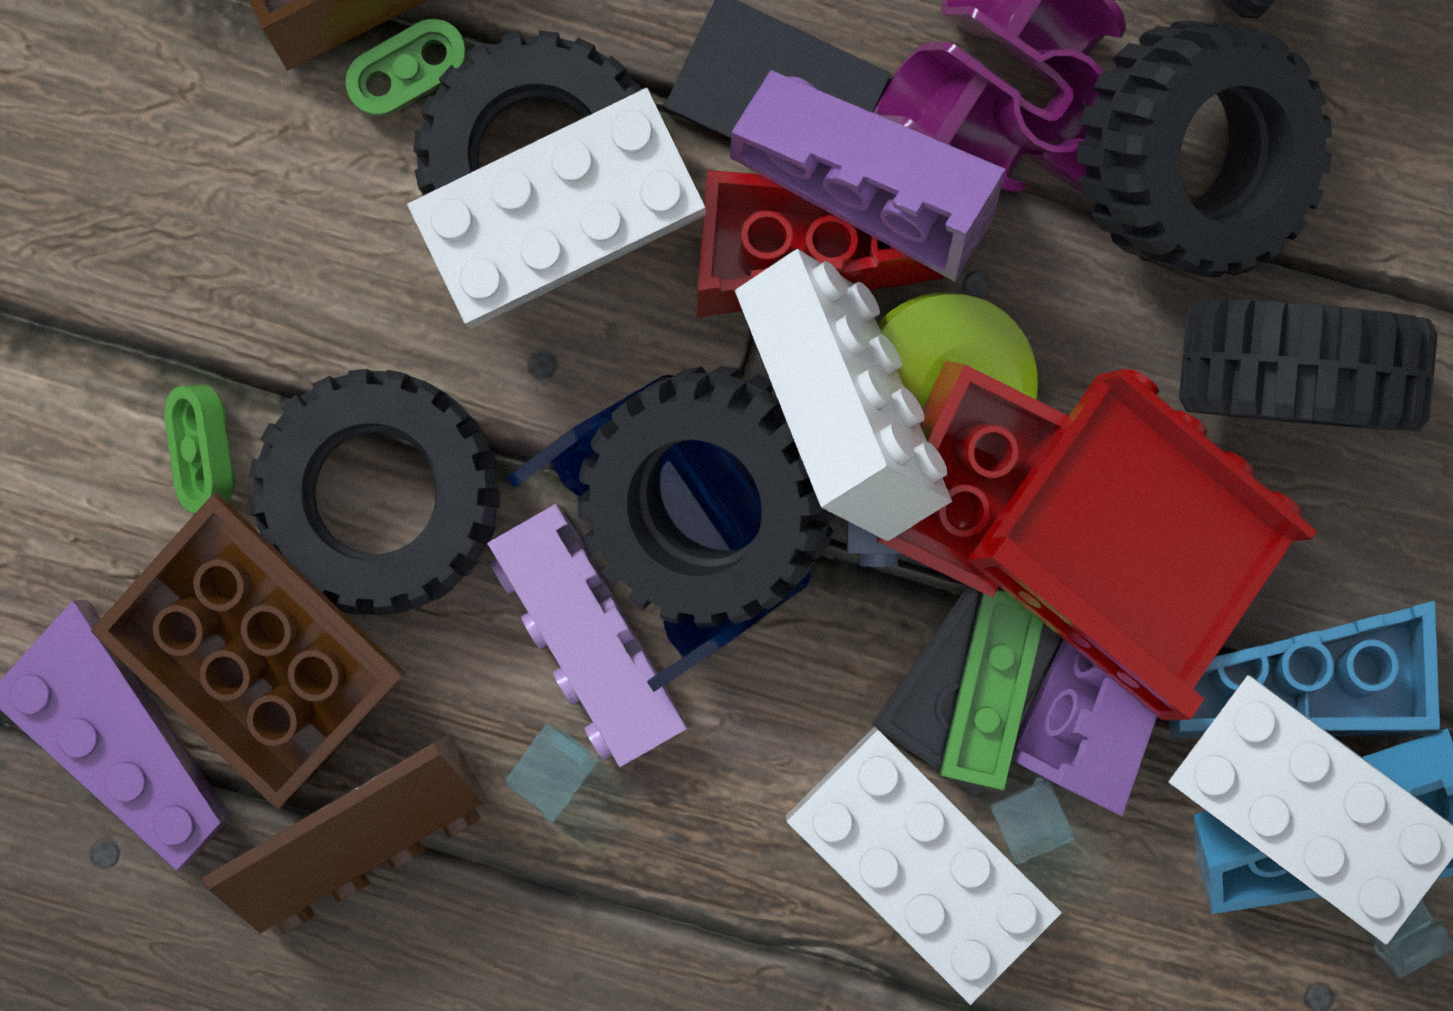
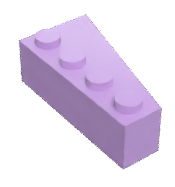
[487,504,688,767]

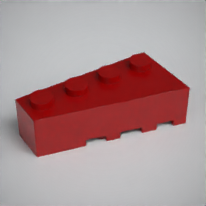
[697,170,947,318]

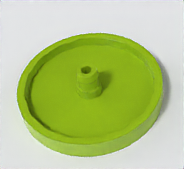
[878,292,1038,409]

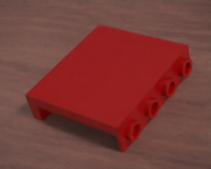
[968,369,1317,720]

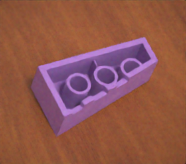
[730,70,1006,282]
[0,600,231,870]
[1011,639,1157,816]

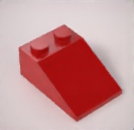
[876,361,1068,597]

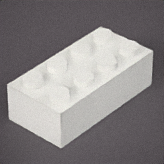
[407,88,706,329]
[735,249,952,541]
[1168,675,1453,945]
[785,726,1062,1005]

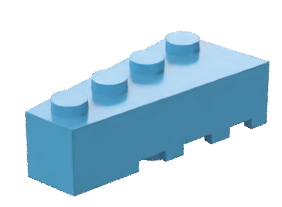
[1169,601,1440,738]
[1194,728,1453,914]

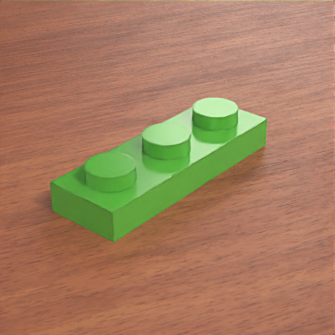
[940,590,1043,790]

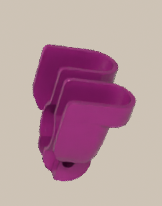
[873,0,1126,192]

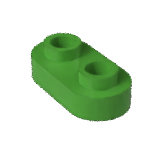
[346,19,467,117]
[164,384,235,513]

